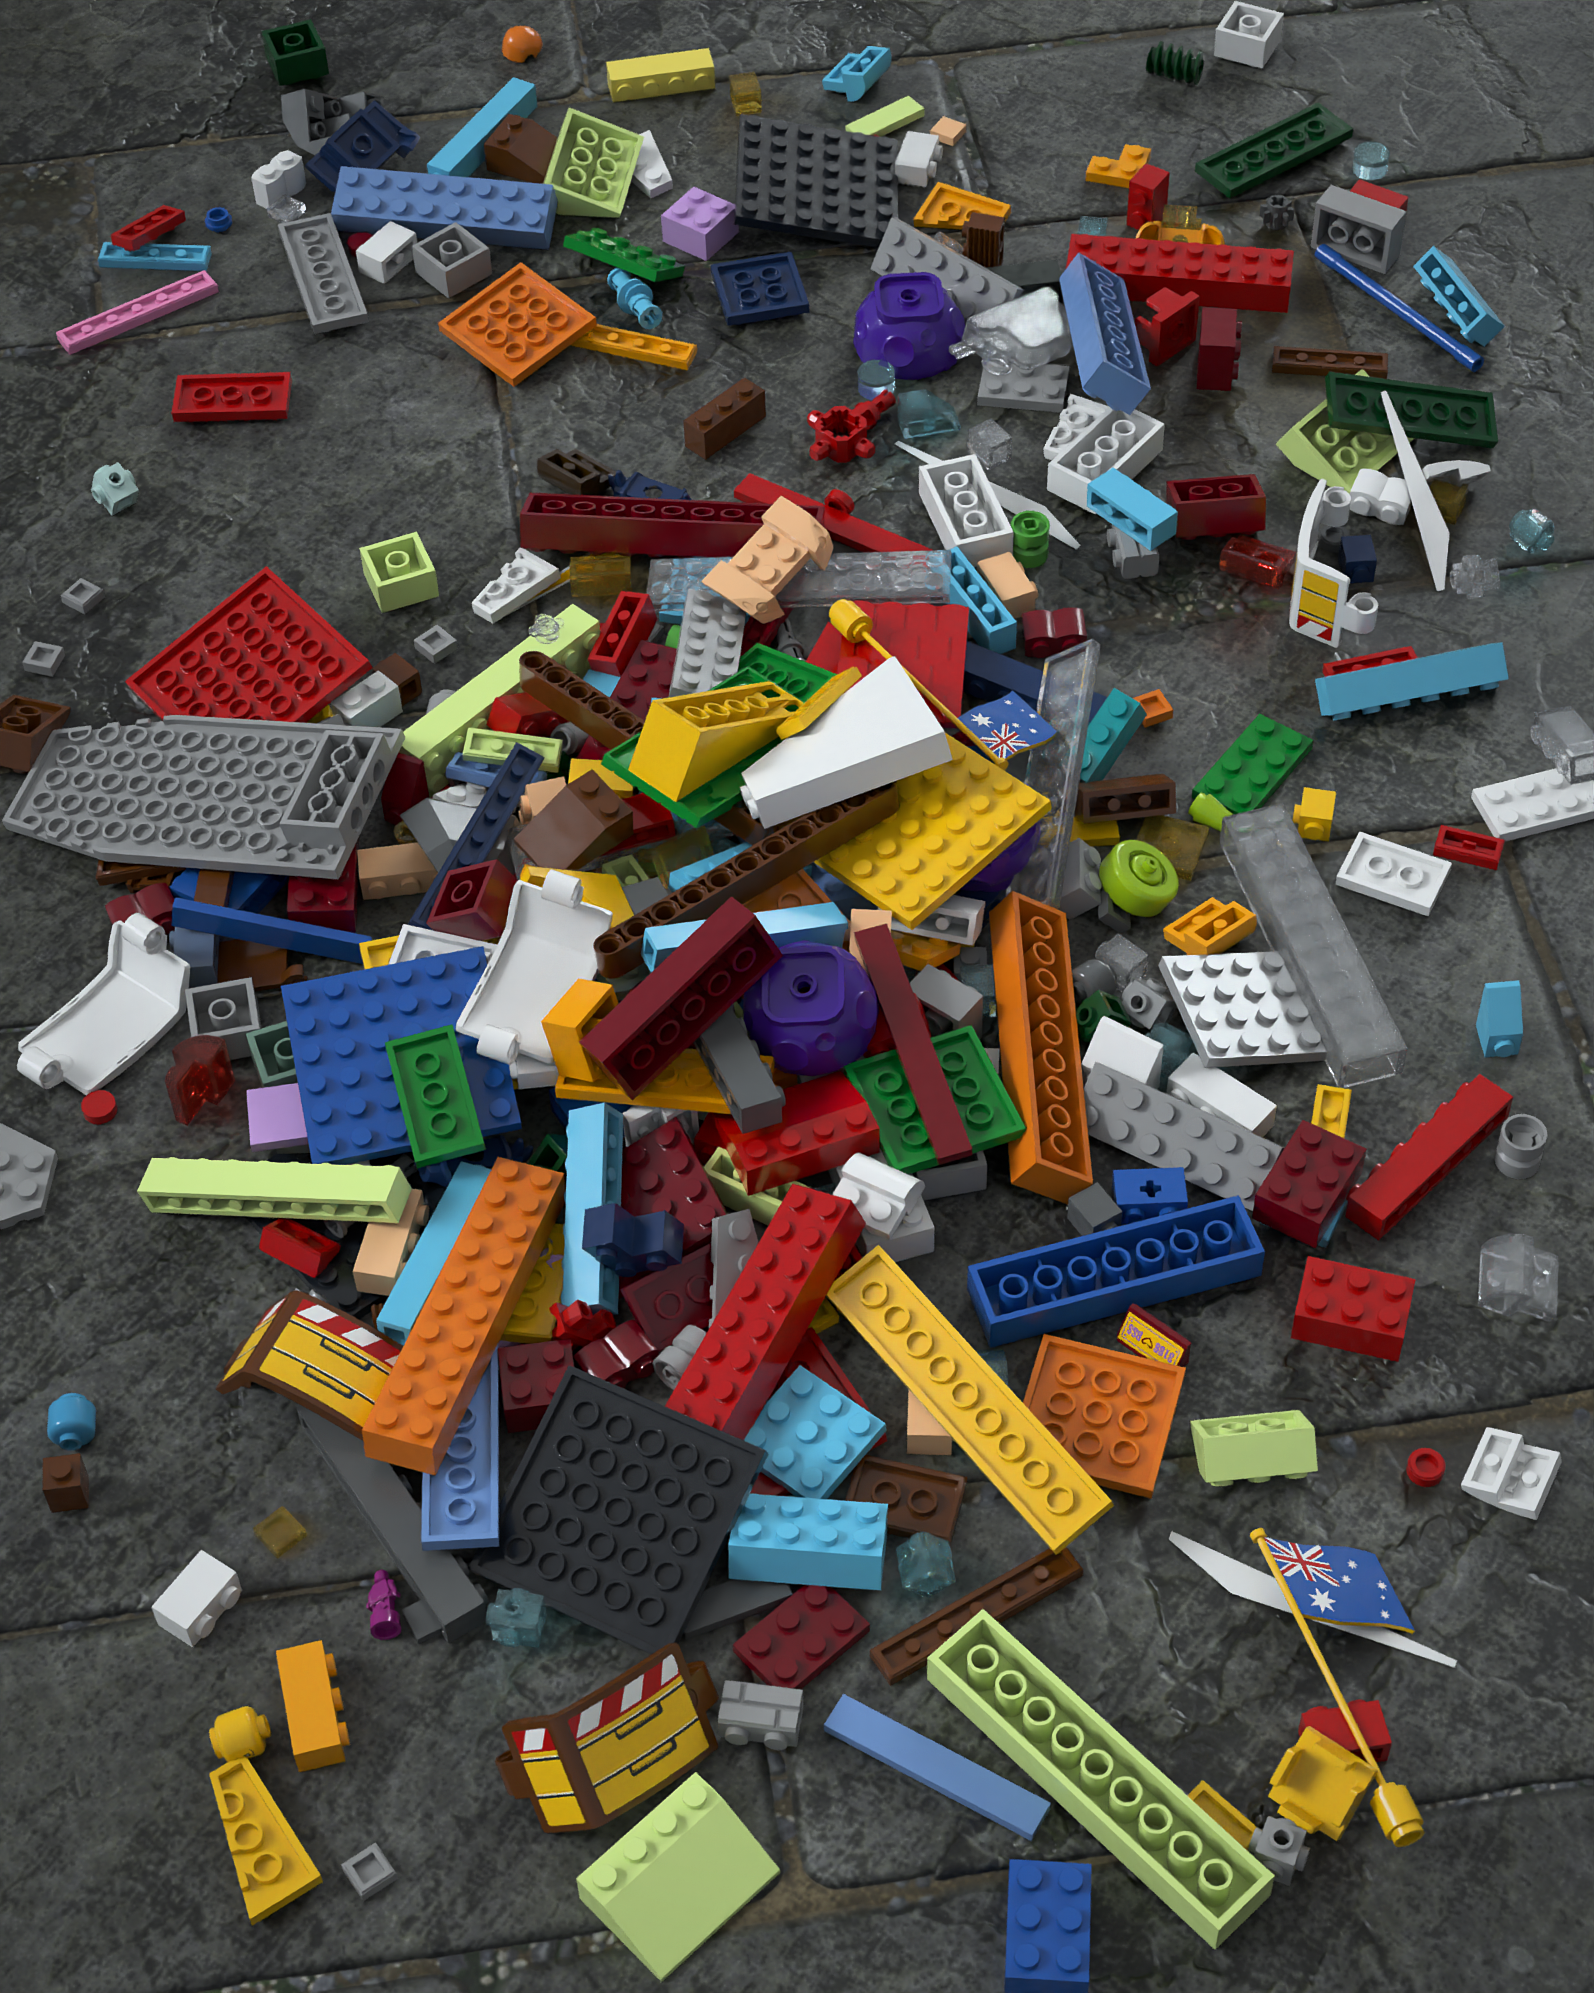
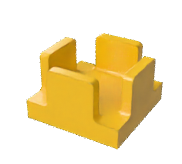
[1268,1726,1378,1841]

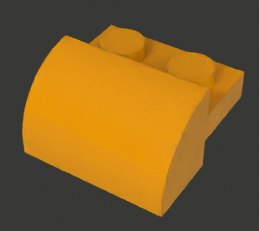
[1163,897,1257,955]

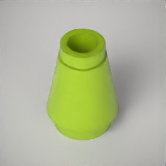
[1188,792,1238,835]

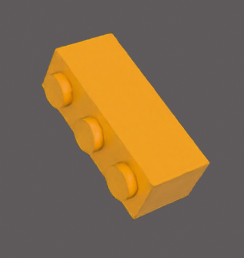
[276,1640,350,1772]

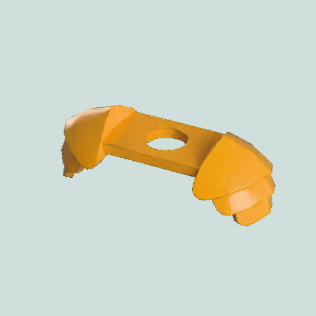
[1135,221,1225,245]

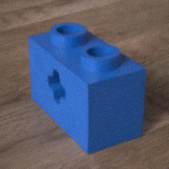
[1111,1167,1188,1225]

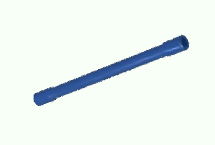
[1315,244,1484,372]

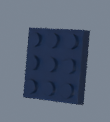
[711,252,810,326]

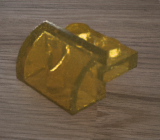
[570,555,632,597]

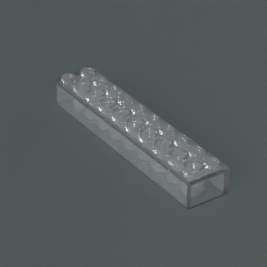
[1220,803,1408,1088]

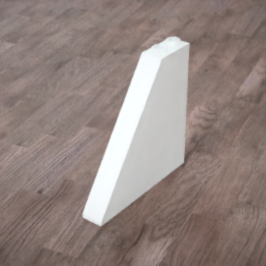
[740,656,953,829]

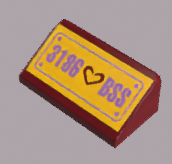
[1116,1303,1191,1367]

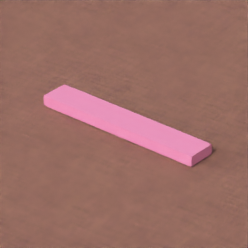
[56,270,219,355]

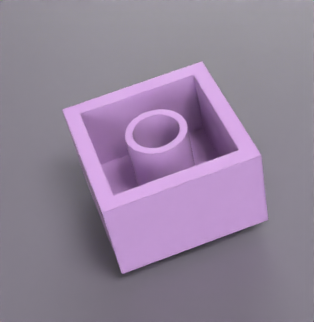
[661,187,739,261]

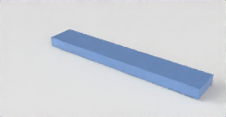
[824,1694,1051,1841]

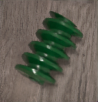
[1146,41,1204,85]

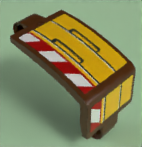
[216,1290,403,1441]
[495,1643,719,1833]

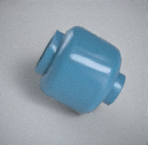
[47,1393,96,1451]

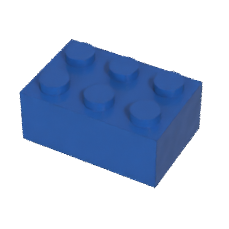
[1004,1859,1092,1993]

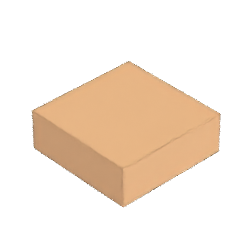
[930,116,966,146]

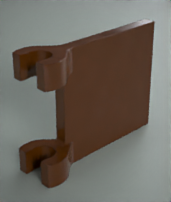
[217,939,308,991]

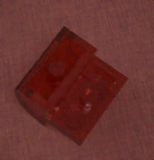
[1220,534,1296,589]
[164,1035,236,1126]

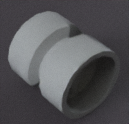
[1494,1114,1548,1179]
[653,1325,706,1390]

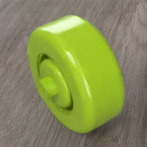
[1099,840,1179,917]

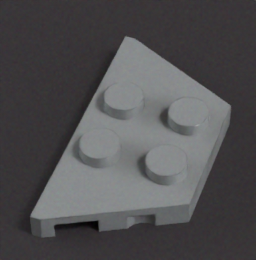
[0,1123,58,1230]

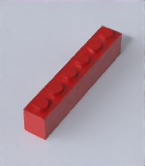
[1345,1074,1513,1241]

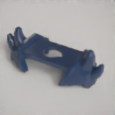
[608,470,692,500]
[414,1135,534,1187]

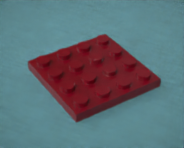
[565,1117,728,1299]

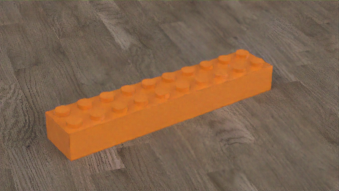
[989,891,1093,1204]
[362,1157,565,1476]

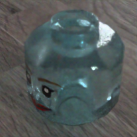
[1509,509,1555,553]

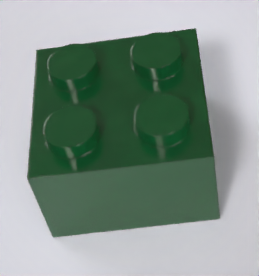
[261,19,329,86]

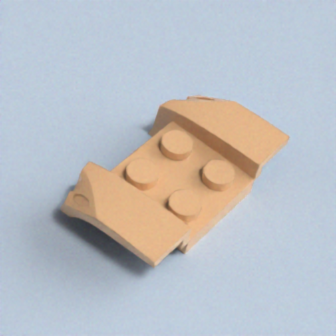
[701,496,834,624]

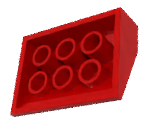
[711,1071,880,1196]

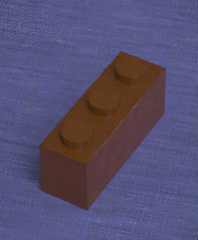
[683,377,766,460]
[1071,774,1176,824]

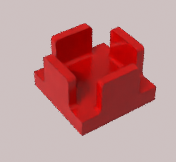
[1135,288,1200,367]

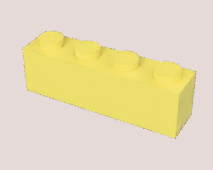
[606,48,715,102]

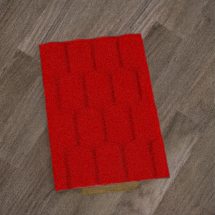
[837,600,969,729]

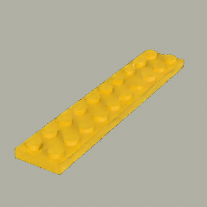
[826,1245,1114,1555]

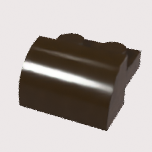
[537,449,616,496]

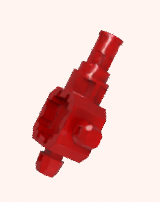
[807,390,896,463]

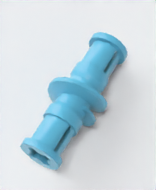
[607,268,662,329]

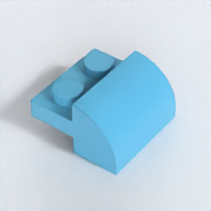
[822,46,892,102]

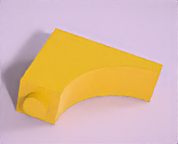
[520,866,634,929]

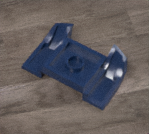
[305,100,420,192]

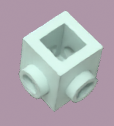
[91,462,139,516]

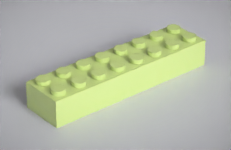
[399,604,600,798]

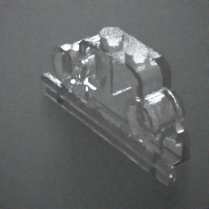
[948,286,1072,375]

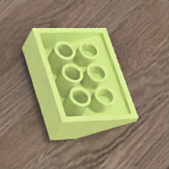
[543,108,644,218]
[1276,369,1415,494]
[576,1772,780,1982]

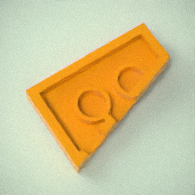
[913,182,1011,229]

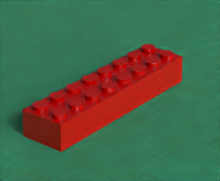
[1066,234,1294,313]
[665,1184,866,1441]

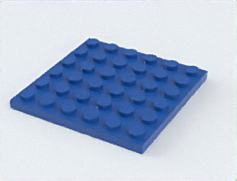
[281,946,522,1165]

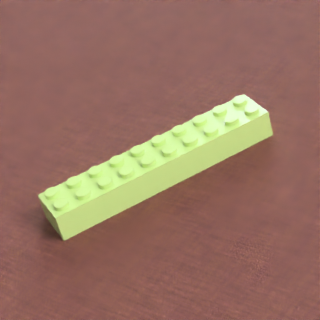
[927,1609,1275,1950]

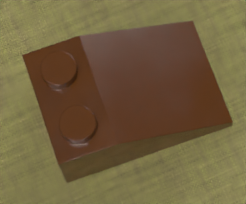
[484,114,558,184]
[0,695,71,773]
[514,769,634,871]

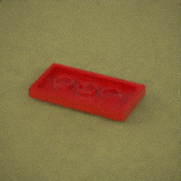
[172,372,292,422]

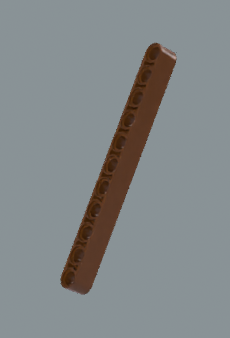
[519,651,779,846]
[593,781,900,979]

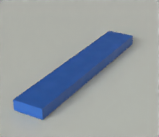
[171,898,372,964]

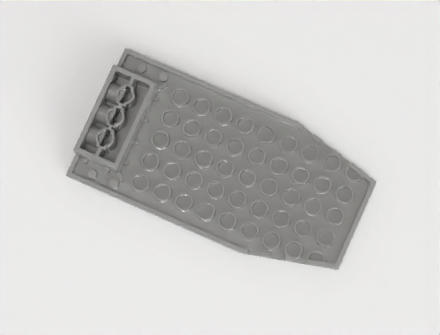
[2,715,405,879]

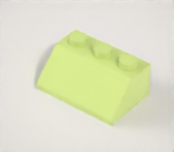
[1190,1410,1318,1486]

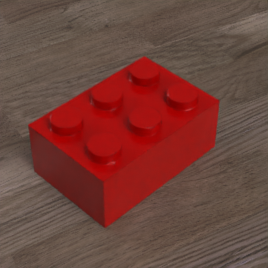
[1291,1256,1416,1362]

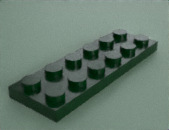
[1195,103,1354,198]
[1325,372,1498,448]

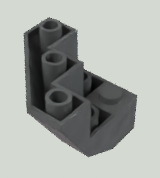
[281,89,383,155]
[400,798,526,875]

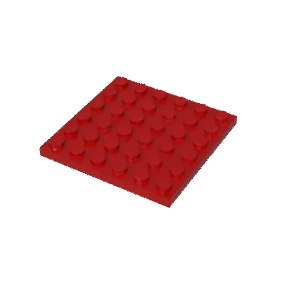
[125,566,373,723]

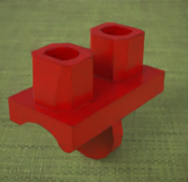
[549,1299,616,1351]

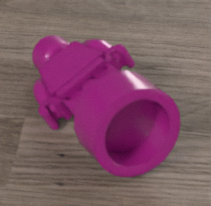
[366,1570,401,1640]

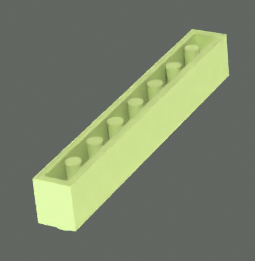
[137,1157,412,1223]

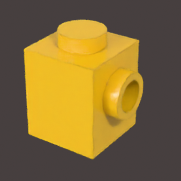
[1292,787,1336,841]

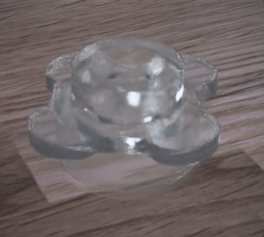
[528,614,564,644]

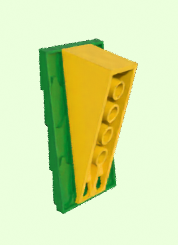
[601,666,805,828]

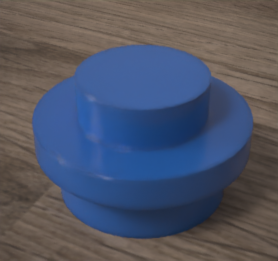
[205,207,232,232]

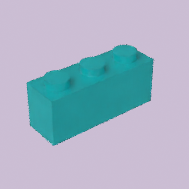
[1061,688,1147,783]

